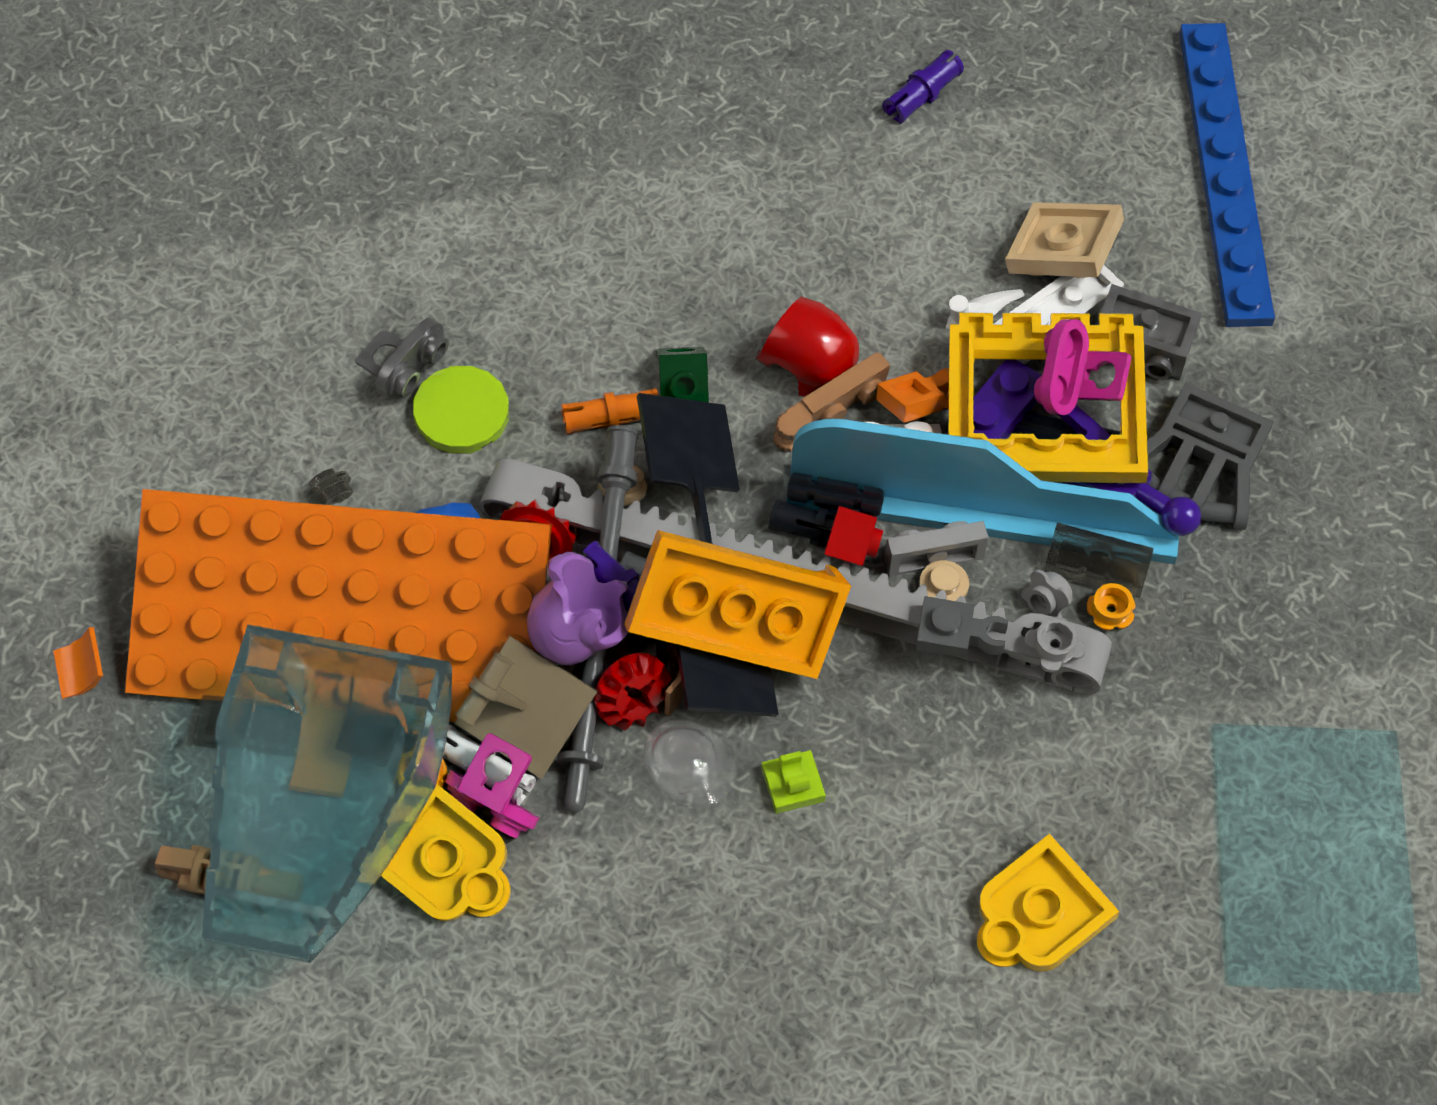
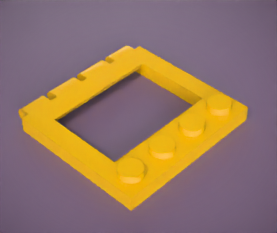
[948,313,1148,483]

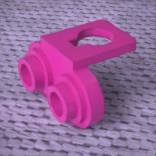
[1034,319,1131,415]
[445,733,540,839]

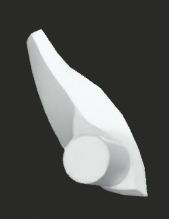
[945,289,1025,329]

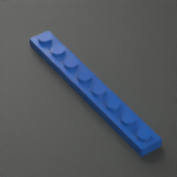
[1179,23,1275,327]

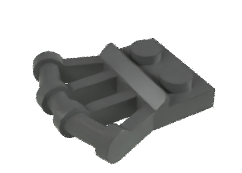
[1147,382,1274,530]

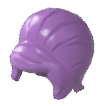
[527,552,629,665]

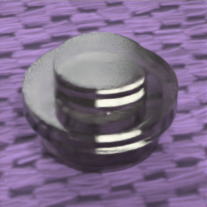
[305,468,353,505]

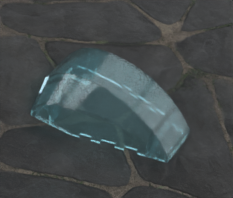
[202,625,452,963]

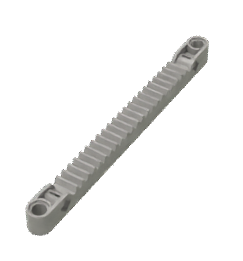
[479,459,1112,695]

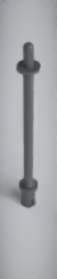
[557,425,639,813]

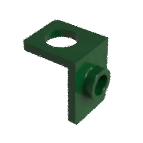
[656,347,709,402]

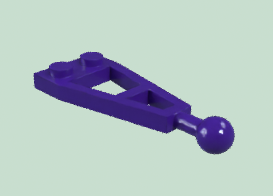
[973,359,1201,536]

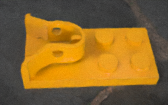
[624,530,852,679]

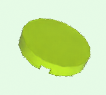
[413,366,509,454]

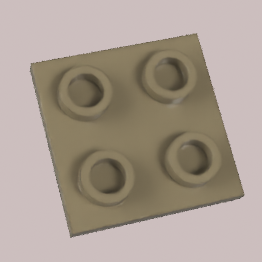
[454,636,598,779]

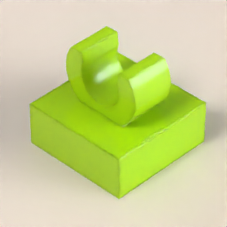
[761,750,826,814]

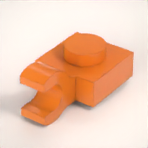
[876,368,949,423]

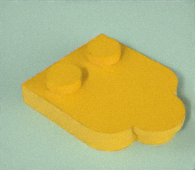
[367,782,511,921]
[977,833,1119,972]

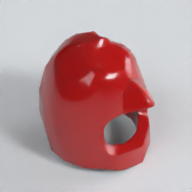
[755,296,859,396]

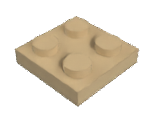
[1005,202,1124,278]

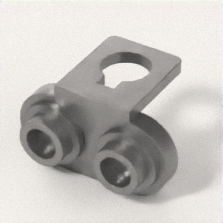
[356,317,449,398]

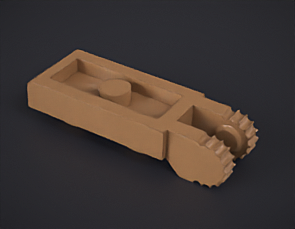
[773,352,890,453]

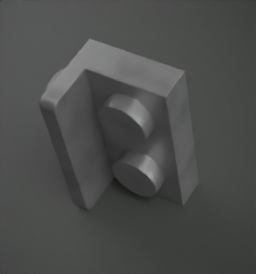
[1096,284,1203,381]

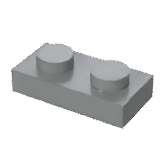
[884,521,989,577]

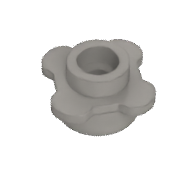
[1021,570,1072,617]
[1024,617,1086,673]

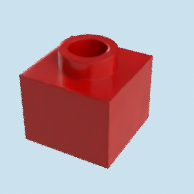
[824,506,884,566]

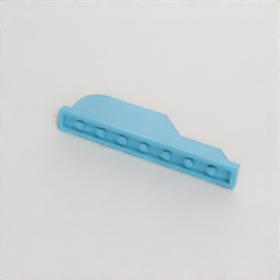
[786,419,1179,564]

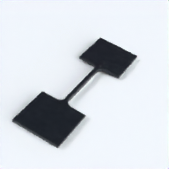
[637,393,779,717]

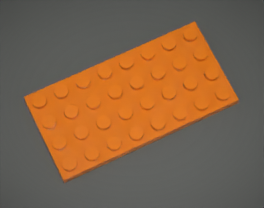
[125,489,552,722]

